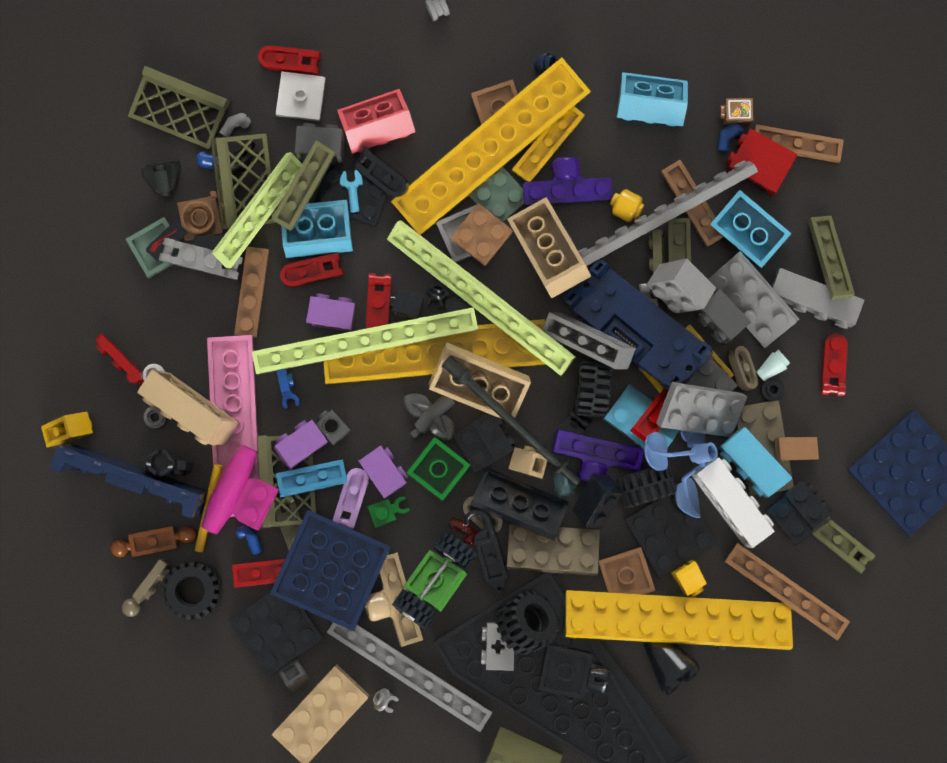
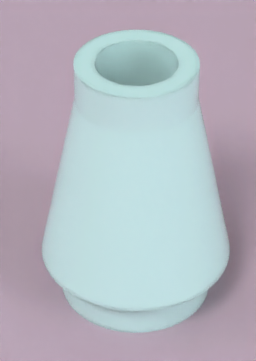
[756,350,790,382]

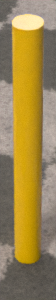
[195,463,223,552]

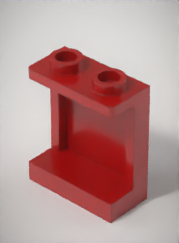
[726,129,798,197]

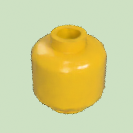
[610,189,645,222]

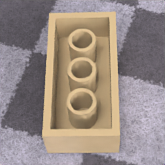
[507,197,591,298]
[429,342,531,419]
[137,370,239,446]
[272,664,370,763]

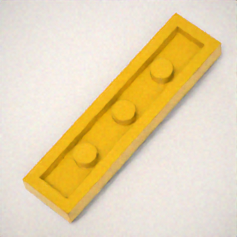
[512,106,585,182]

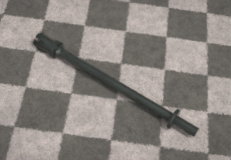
[441,355,581,486]

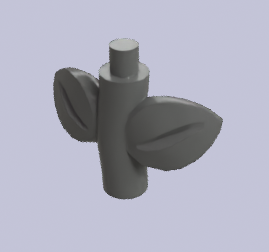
[403,393,455,441]

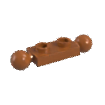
[110,526,196,557]

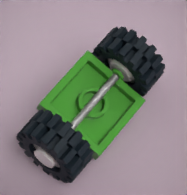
[392,531,477,628]

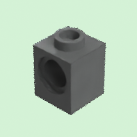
[315,410,351,446]

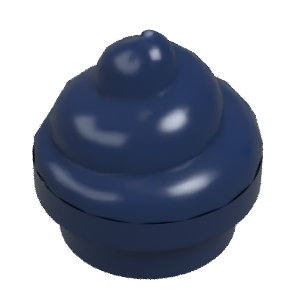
[534,53,557,74]

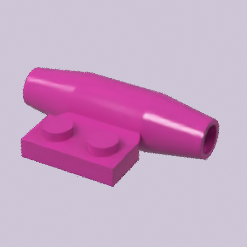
[201,444,279,534]

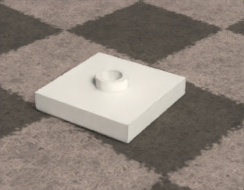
[276,71,326,122]

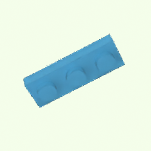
[276,459,348,497]

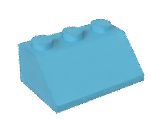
[617,72,688,127]
[710,190,791,268]
[281,200,353,258]
[603,384,679,451]
[719,427,792,498]

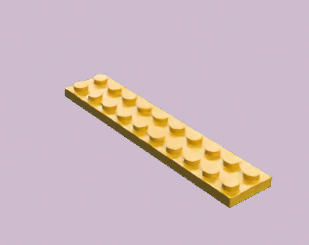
[391,57,591,235]
[323,319,546,384]
[565,590,793,650]

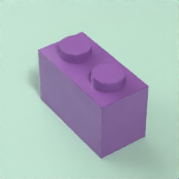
[306,294,356,332]
[274,420,328,470]
[359,446,408,499]

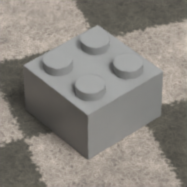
[647,258,716,314]

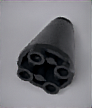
[643,642,700,695]

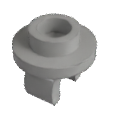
[373,688,399,713]

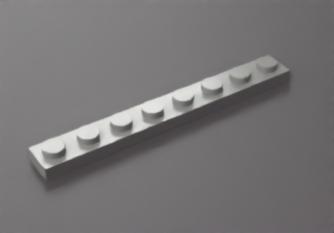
[327,622,492,732]

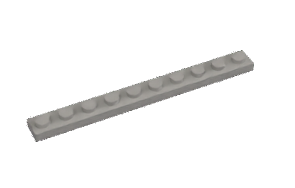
[578,161,758,266]

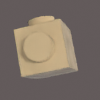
[508,446,547,479]

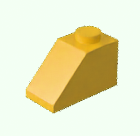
[41,412,93,448]
[670,560,707,597]

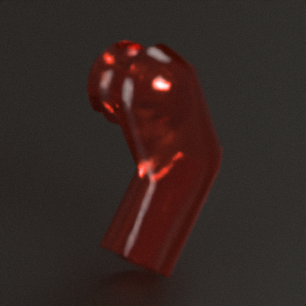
[449,517,477,546]

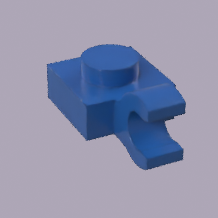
[277,369,300,409]

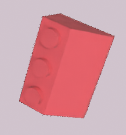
[337,89,415,154]

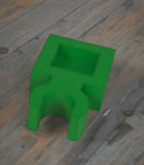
[368,496,410,528]

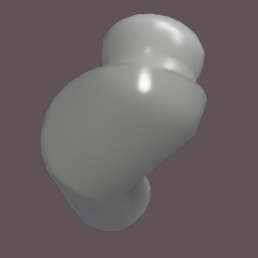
[219,113,251,137]

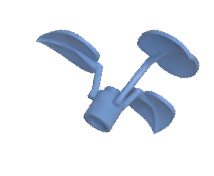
[645,430,718,518]

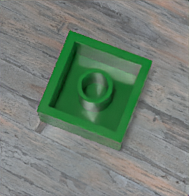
[407,437,471,501]

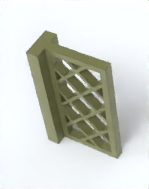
[128,66,231,150]
[210,133,277,229]
[257,435,316,528]

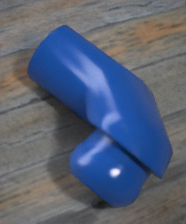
[718,123,744,152]
[196,152,214,170]
[235,524,262,555]

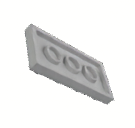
[708,251,799,348]
[656,382,747,437]

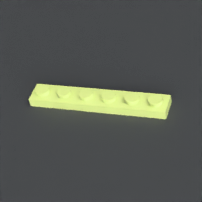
[212,152,302,268]

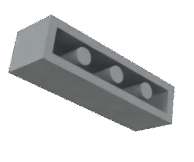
[771,268,865,329]
[542,312,636,369]

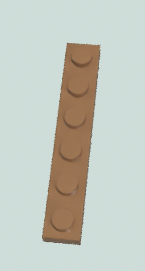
[724,543,850,640]

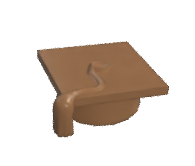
[177,191,223,241]

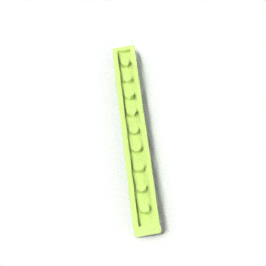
[387,220,576,376]
[252,307,478,374]

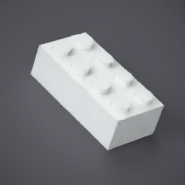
[691,457,775,548]

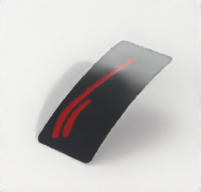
[146,221,188,262]

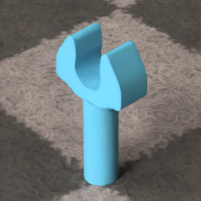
[340,170,363,213]

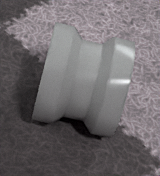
[425,0,450,21]

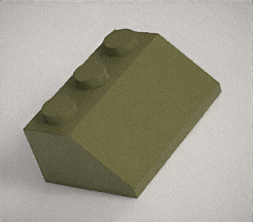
[484,726,563,763]

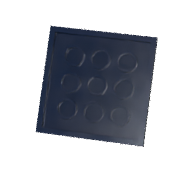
[847,409,947,537]
[270,510,391,631]

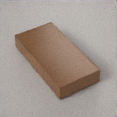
[775,437,819,461]

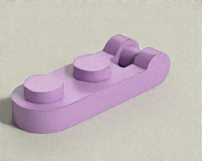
[332,468,369,530]

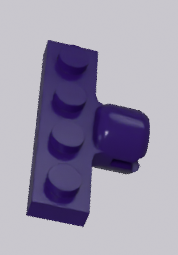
[522,157,613,205]
[552,429,644,483]

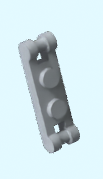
[159,238,243,280]

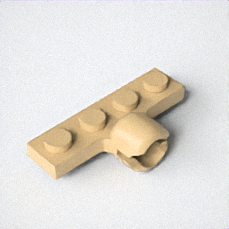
[365,553,423,647]

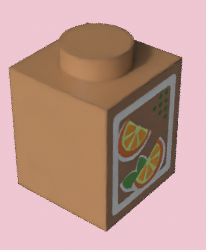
[719,98,753,126]

